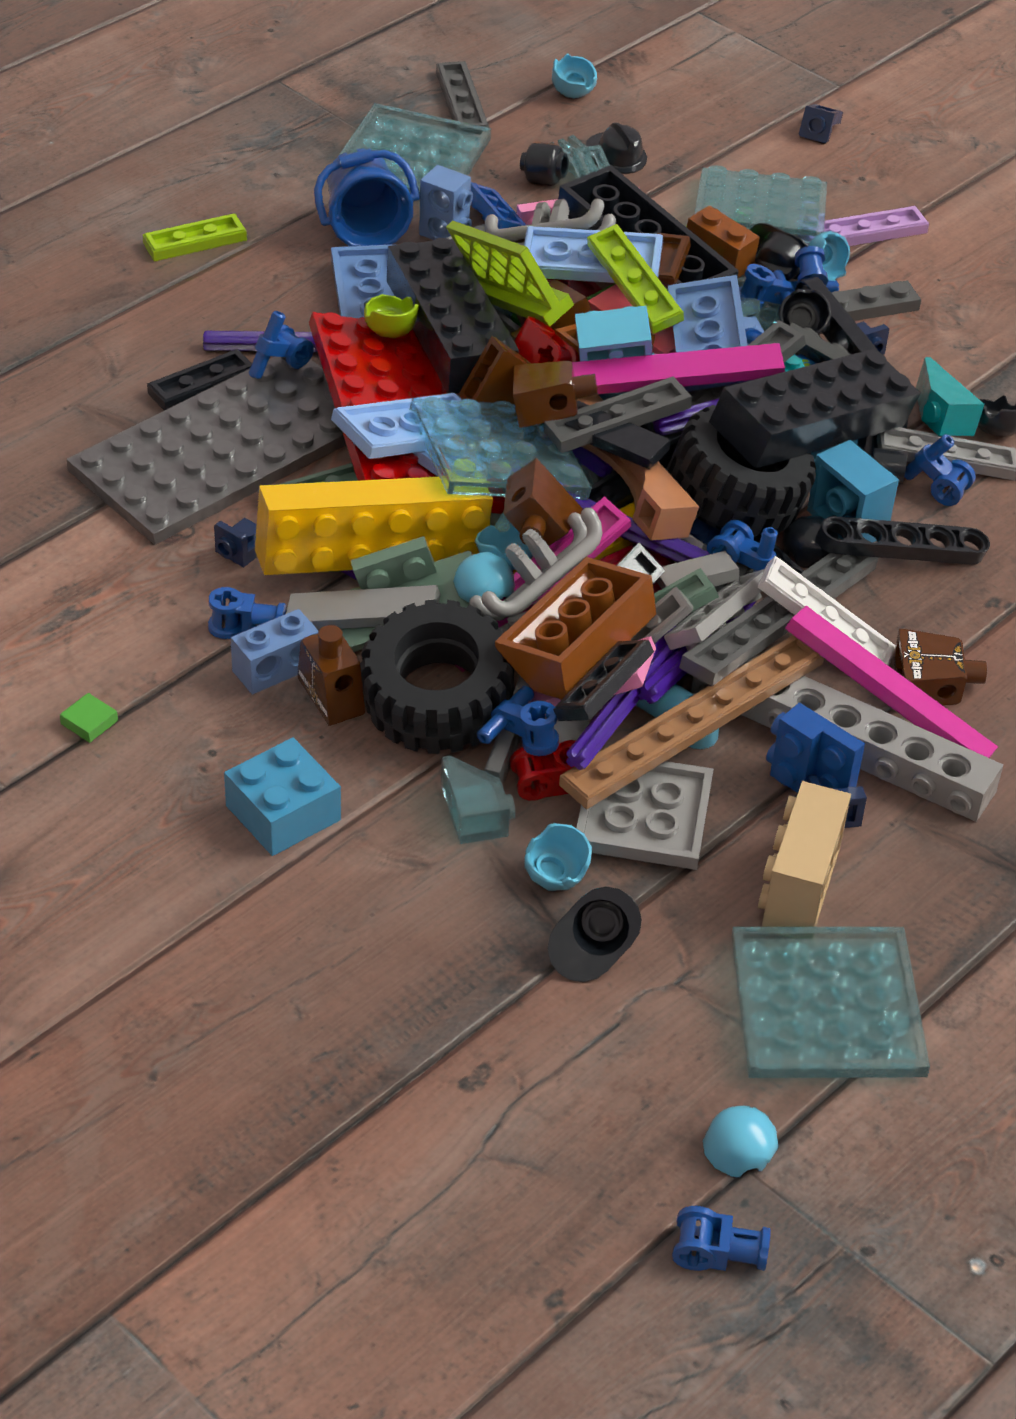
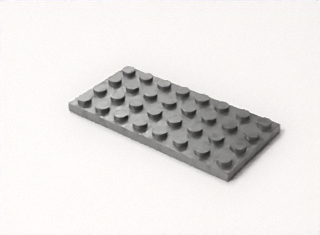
[66,357,346,545]

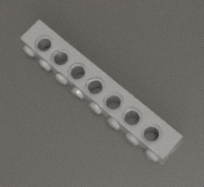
[691,655,1004,822]

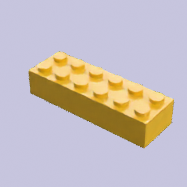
[255,475,493,575]

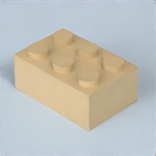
[758,781,851,940]

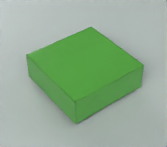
[60,693,118,743]

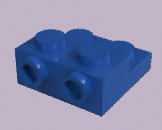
[766,702,865,793]

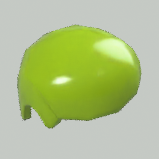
[364,294,419,339]

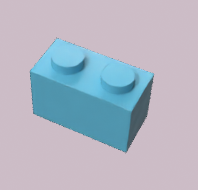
[575,305,652,361]

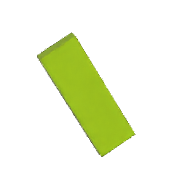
[143,213,247,262]

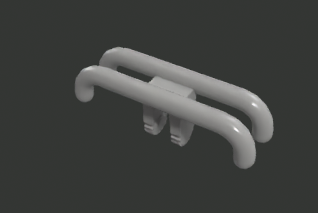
[485,198,616,246]
[469,507,602,621]

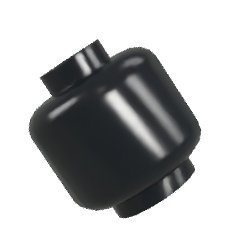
[520,142,569,186]

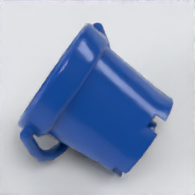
[314,148,420,246]

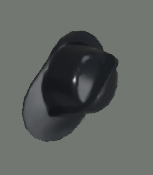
[586,122,647,174]
[750,222,808,281]
[547,886,642,982]

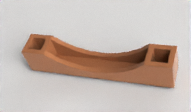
[578,395,699,540]

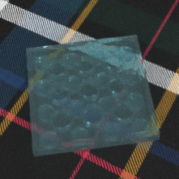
[339,103,491,194]
[694,165,827,243]
[409,397,592,500]
[731,927,930,1078]

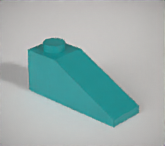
[916,357,984,436]

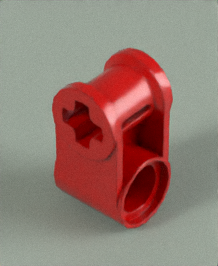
[514,316,579,364]
[509,740,576,801]

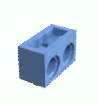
[419,165,473,240]
[231,609,319,695]

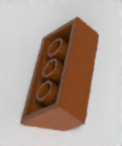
[495,557,656,700]

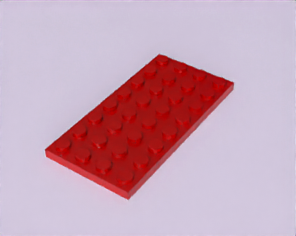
[309,312,505,514]

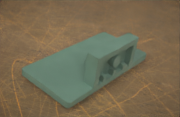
[341,536,472,652]

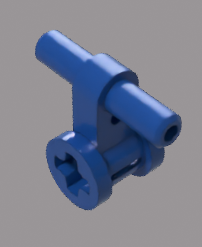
[789,246,839,293]
[739,264,795,309]
[249,311,314,379]
[904,434,976,506]
[707,520,778,572]
[477,686,559,756]

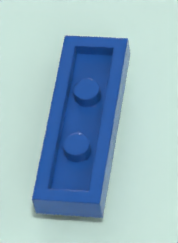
[471,182,526,229]

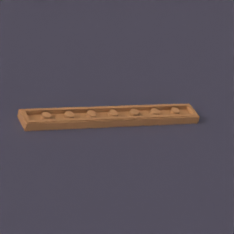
[559,635,824,810]

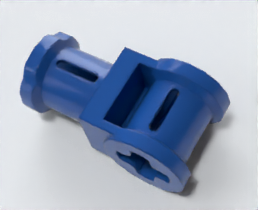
[208,587,286,639]
[672,1206,771,1271]

